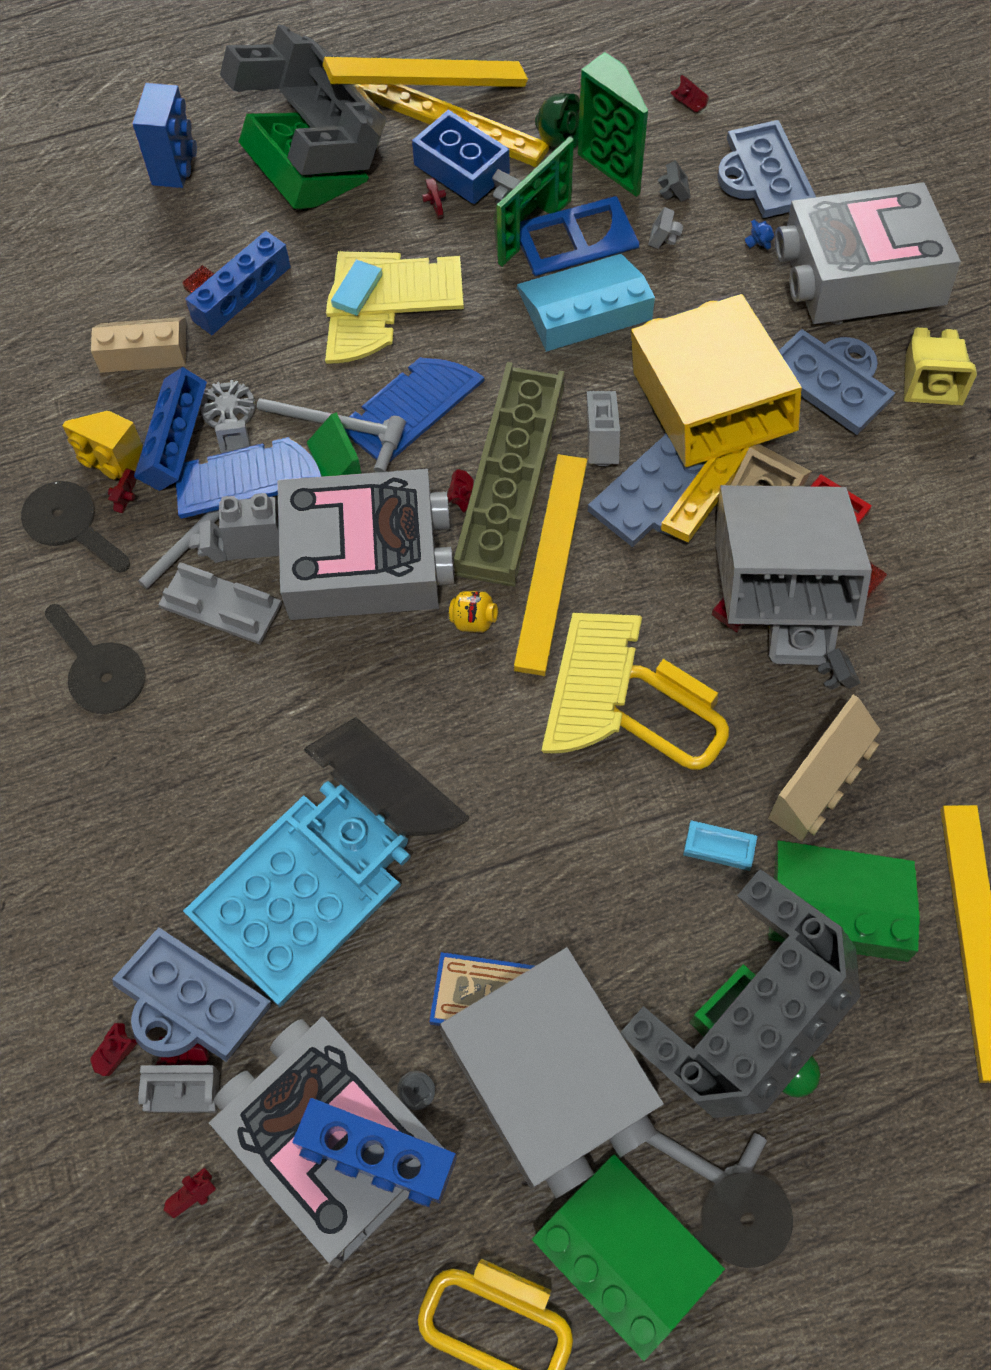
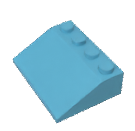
[517,254,655,352]

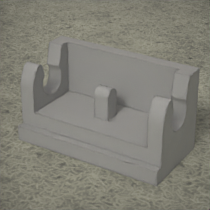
[138,1065,220,1113]

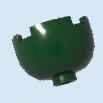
[535,93,580,149]

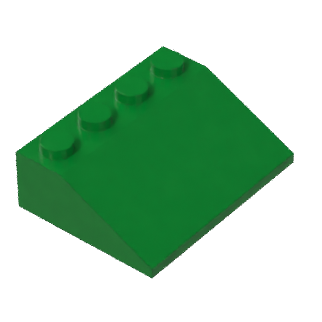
[578,52,648,197]
[238,113,369,209]
[768,840,920,962]
[531,1154,725,1361]

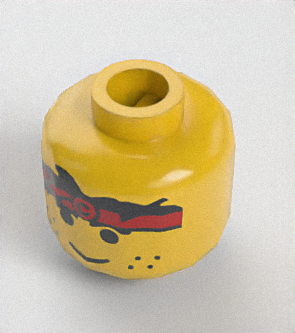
[449,591,498,633]

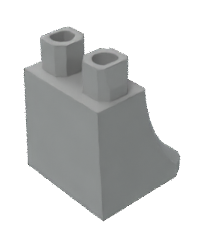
[219,493,279,560]
[769,624,839,665]

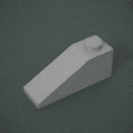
[587,391,620,466]

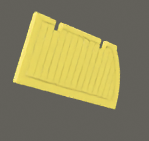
[325,251,401,364]
[326,256,464,317]
[541,613,642,753]

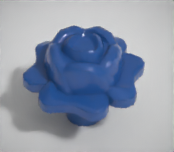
[745,219,775,250]

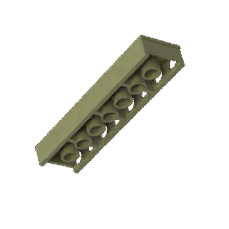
[454,362,565,587]

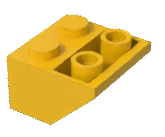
[62,411,143,480]

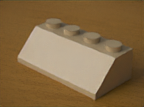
[768,694,880,841]

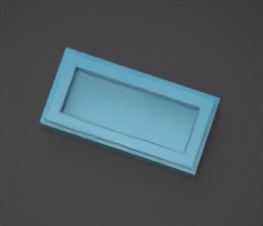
[331,259,382,316]
[683,820,757,871]

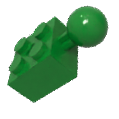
[689,964,820,1098]

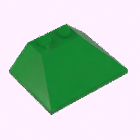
[494,137,574,267]

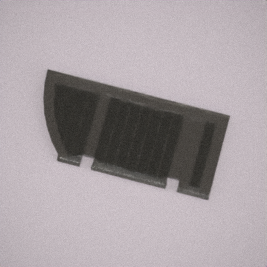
[304,717,469,836]

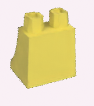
[904,327,977,405]

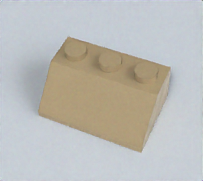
[91,317,186,373]

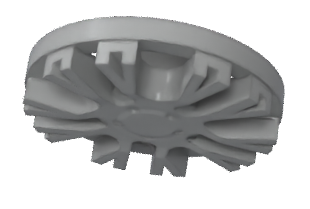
[200,380,255,428]

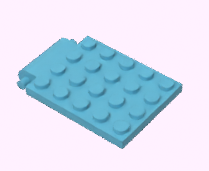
[183,781,411,1007]

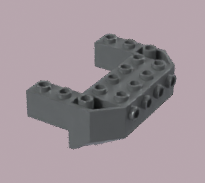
[220,25,387,175]
[620,869,861,1118]

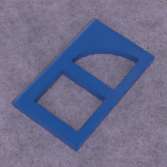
[520,196,639,276]

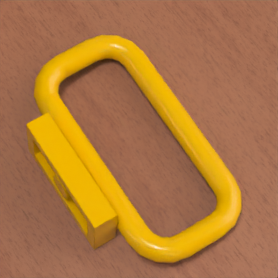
[614,659,729,770]
[418,1259,573,1370]

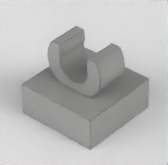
[492,169,521,204]
[648,207,683,249]
[215,418,251,453]
[189,520,226,563]

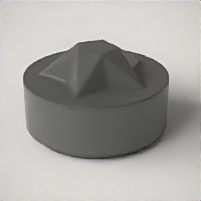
[397,1071,435,1110]

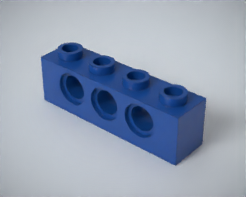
[185,231,291,335]
[134,367,207,491]
[292,1098,457,1207]

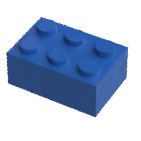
[132,83,197,188]
[412,109,510,204]

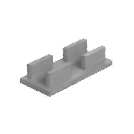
[158,562,282,645]

